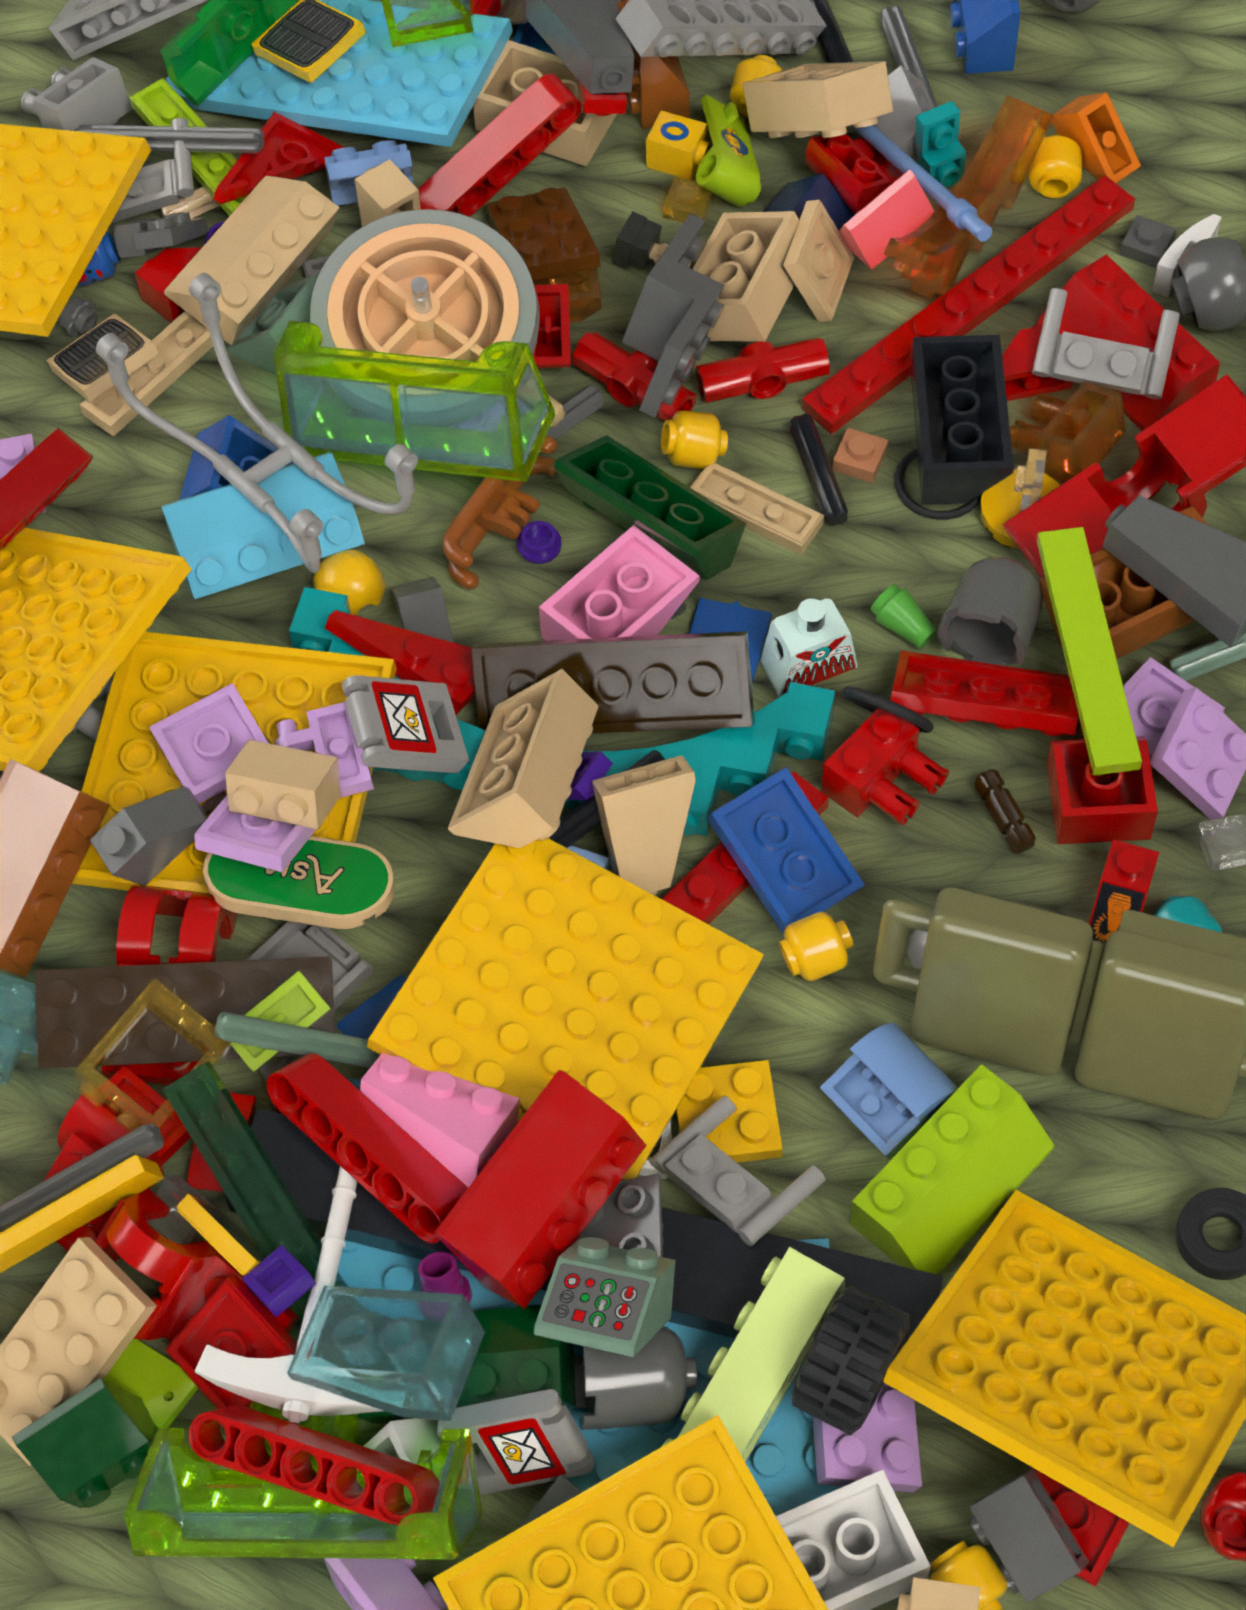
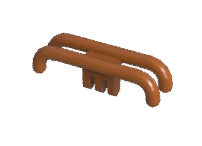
[442,433,558,590]

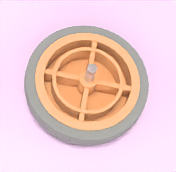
[310,209,540,429]

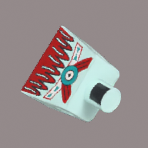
[760,598,858,697]

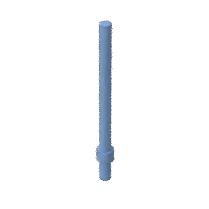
[849,124,992,242]

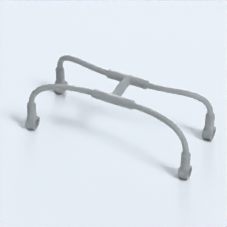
[96,273,418,573]

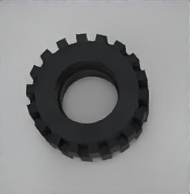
[792,1285,910,1435]

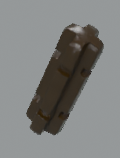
[975,769,1036,854]

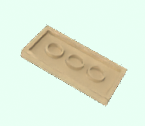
[0,1237,157,1466]

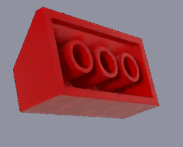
[1036,254,1220,431]
[434,1070,647,1309]

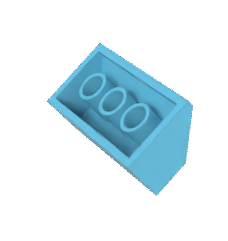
[161,452,365,600]

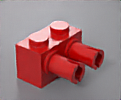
[822,708,949,826]

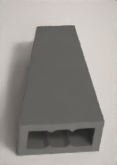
[524,0,634,94]
[1103,495,1246,648]

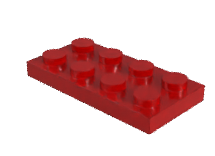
[891,650,1079,736]

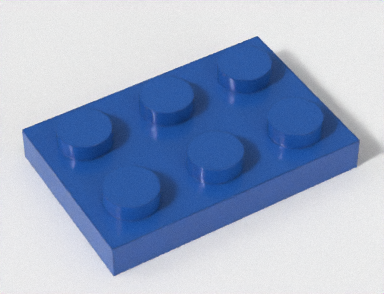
[706,767,865,935]

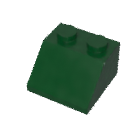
[12,1378,168,1508]

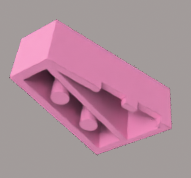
[360,1053,520,1188]

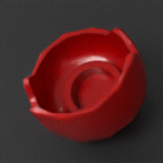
[1200,1472,1246,1561]

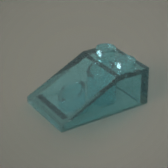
[287,1286,485,1421]

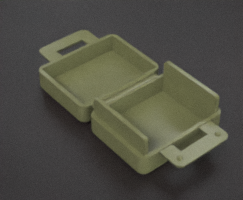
[873,888,1246,1120]

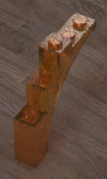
[884,95,1054,299]

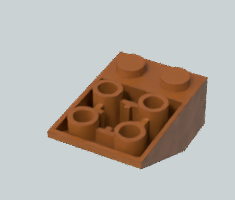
[616,0,690,129]

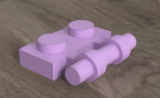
[276,702,374,798]

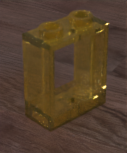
[75,978,232,1133]

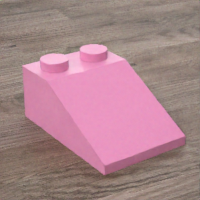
[539,525,700,641]

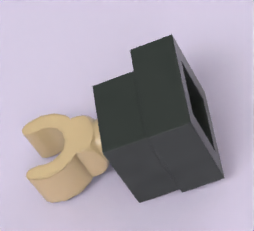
[612,211,668,270]

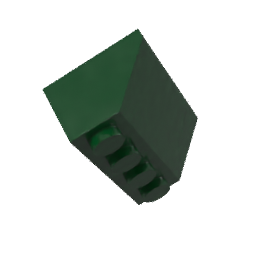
[554,435,746,580]
[356,1304,576,1424]

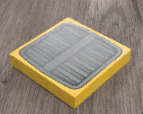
[251,0,366,83]
[176,1193,268,1276]

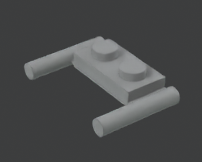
[111,118,194,223]
[1032,288,1180,399]
[650,1095,826,1246]

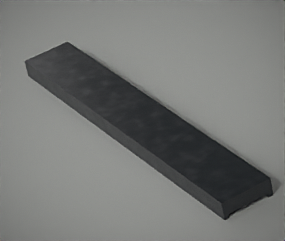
[225,1108,943,1349]

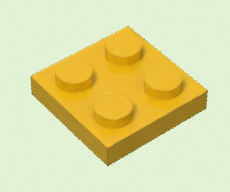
[676,1060,783,1163]

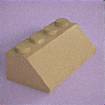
[164,176,340,346]
[448,669,598,848]

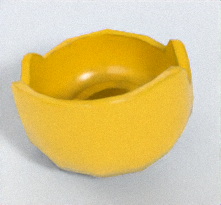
[313,550,386,616]

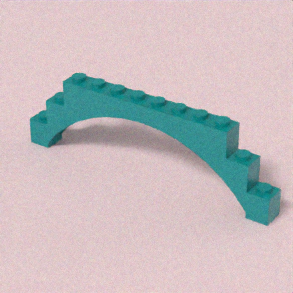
[289,587,835,836]

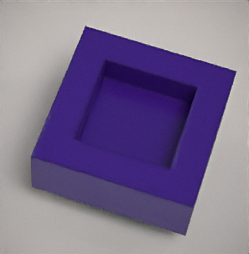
[567,751,613,800]
[241,1245,316,1317]

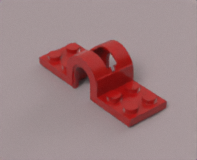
[1002,374,1246,579]
[101,884,238,1088]
[43,1131,299,1342]

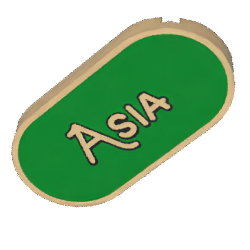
[203,836,395,929]

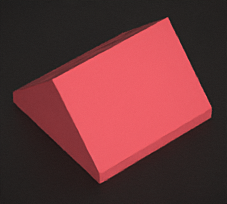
[839,170,936,269]

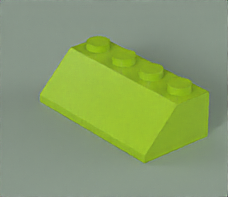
[849,1064,1055,1275]

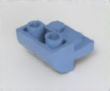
[324,140,414,206]
[820,1023,959,1160]

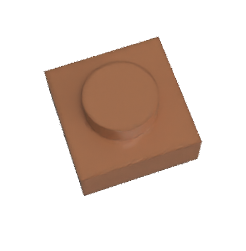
[832,428,889,483]

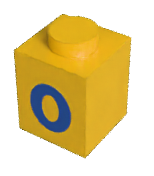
[646,110,712,181]

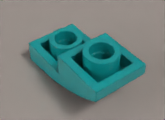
[915,101,966,188]

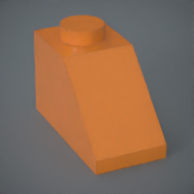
[1049,92,1141,183]

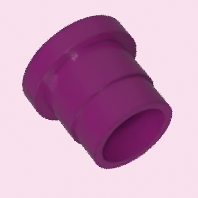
[418,1252,472,1317]

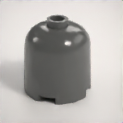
[938,557,1044,666]
[574,1326,697,1430]

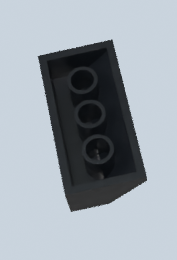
[910,335,1014,505]

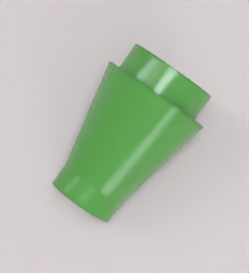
[870,584,938,650]

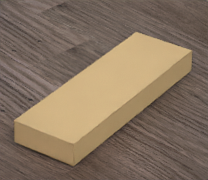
[690,463,824,555]

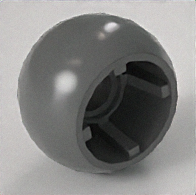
[1170,237,1246,331]

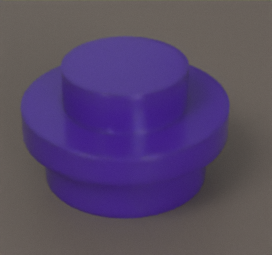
[517,521,562,564]

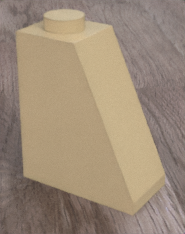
[592,755,696,895]

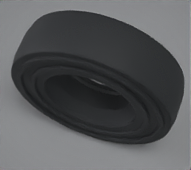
[1176,1188,1246,1280]

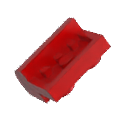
[805,134,903,214]
[57,1065,196,1189]

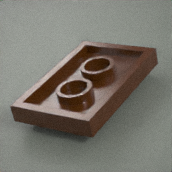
[486,187,600,281]

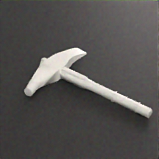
[194,1166,411,1423]

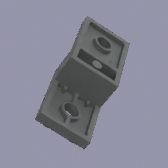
[622,213,724,418]

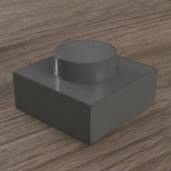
[1120,215,1176,268]

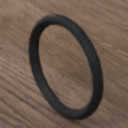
[894,448,983,520]
[842,686,934,733]

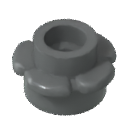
[59,297,98,337]

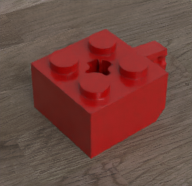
[1046,724,1158,844]

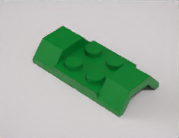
[160,0,299,106]

